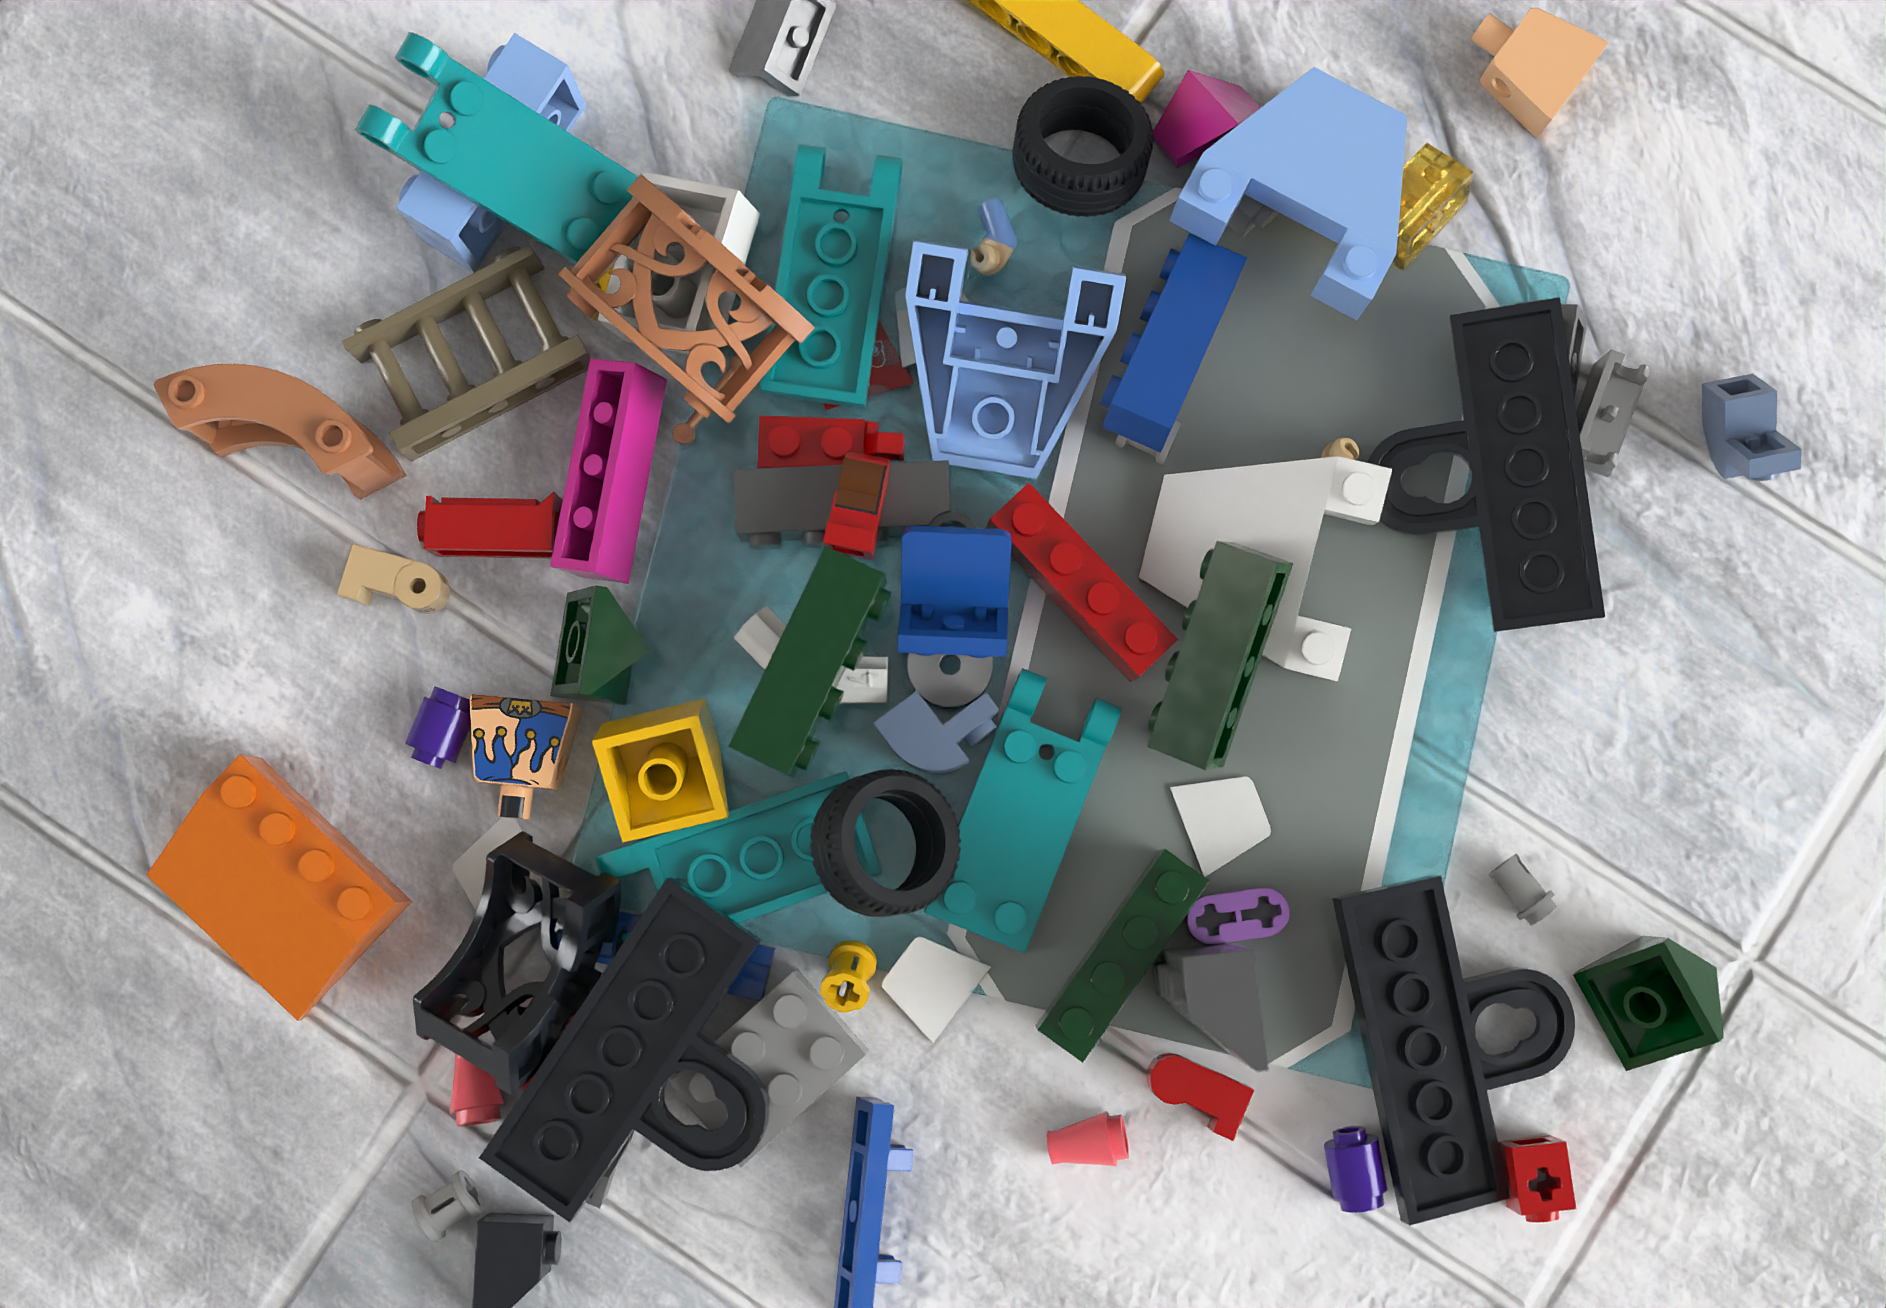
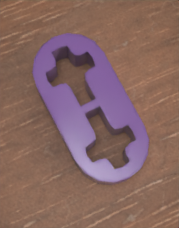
[1185,888,1290,944]

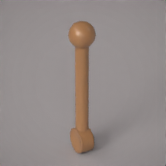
[672,354,743,446]

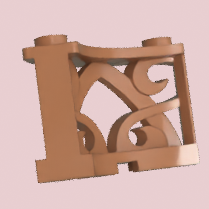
[558,174,815,423]
[154,364,407,500]

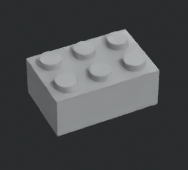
[669,969,868,1167]

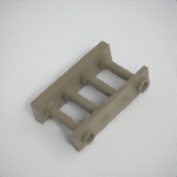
[342,244,592,462]

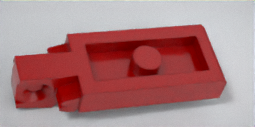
[757,416,905,469]

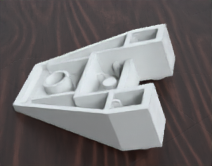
[1139,456,1392,682]

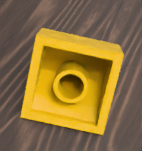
[592,698,729,843]

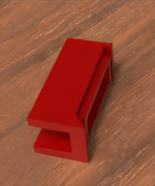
[417,492,563,559]

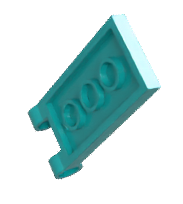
[355,32,638,264]
[760,144,903,409]
[924,668,1122,953]
[595,770,882,943]

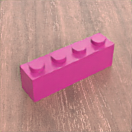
[550,359,667,584]

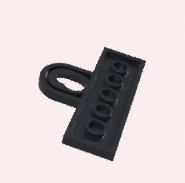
[1367,297,1605,632]
[1332,875,1575,1226]
[479,877,770,1223]

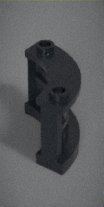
[413,831,621,1095]

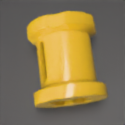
[820,940,877,1013]

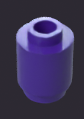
[405,686,471,769]
[1324,1126,1388,1213]

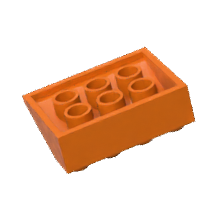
[146,754,413,1021]

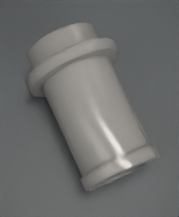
[1489,854,1557,926]

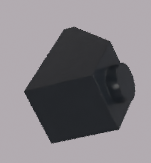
[472,1213,562,1308]

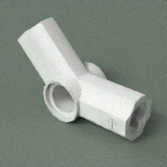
[734,606,888,704]

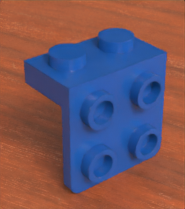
[897,526,1012,658]

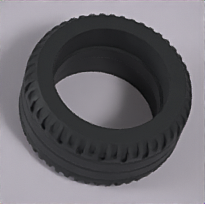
[1012,76,1154,217]
[810,769,961,917]

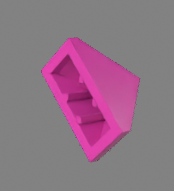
[1153,70,1261,168]

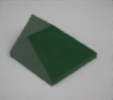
[550,585,650,705]
[1573,935,1724,1071]

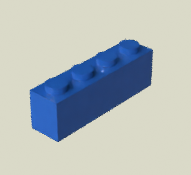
[1100,233,1247,453]

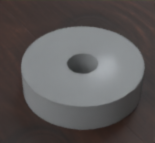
[907,653,993,709]

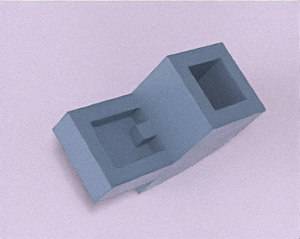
[1702,373,1802,481]
[873,690,1000,774]

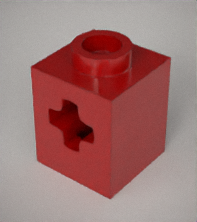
[1498,1135,1576,1223]

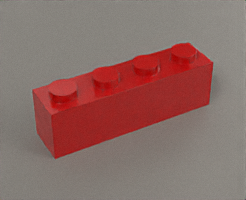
[985,483,1178,682]

